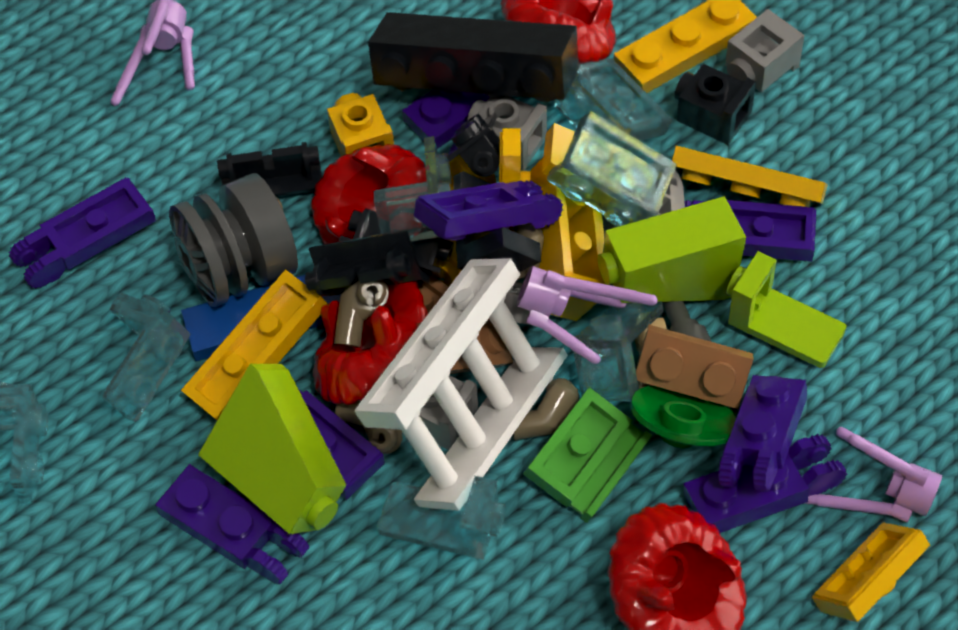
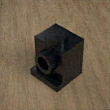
[674,63,756,145]

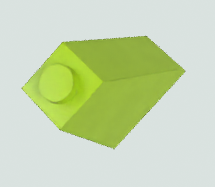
[598,196,746,303]
[198,364,347,534]

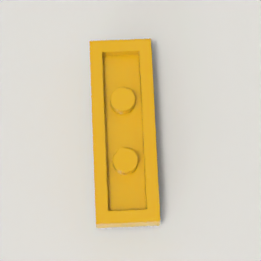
[613,0,757,96]
[671,145,828,207]
[181,269,327,421]

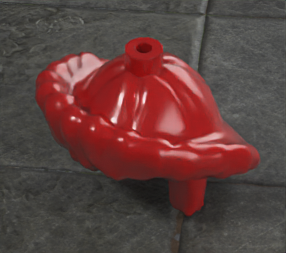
[501,0,616,64]
[311,144,434,244]
[313,281,429,406]
[608,503,747,630]

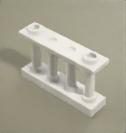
[354,258,568,511]

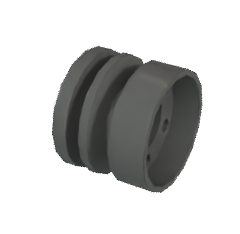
[169,173,298,307]

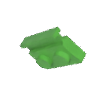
[523,387,652,523]

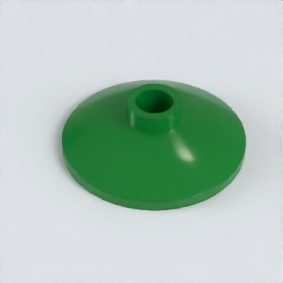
[630,385,737,448]

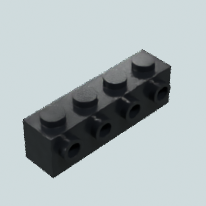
[368,12,579,102]

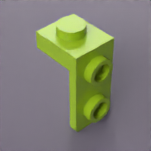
[726,251,846,368]

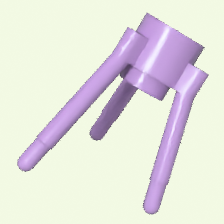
[111,0,195,106]
[517,266,658,364]
[804,427,942,523]

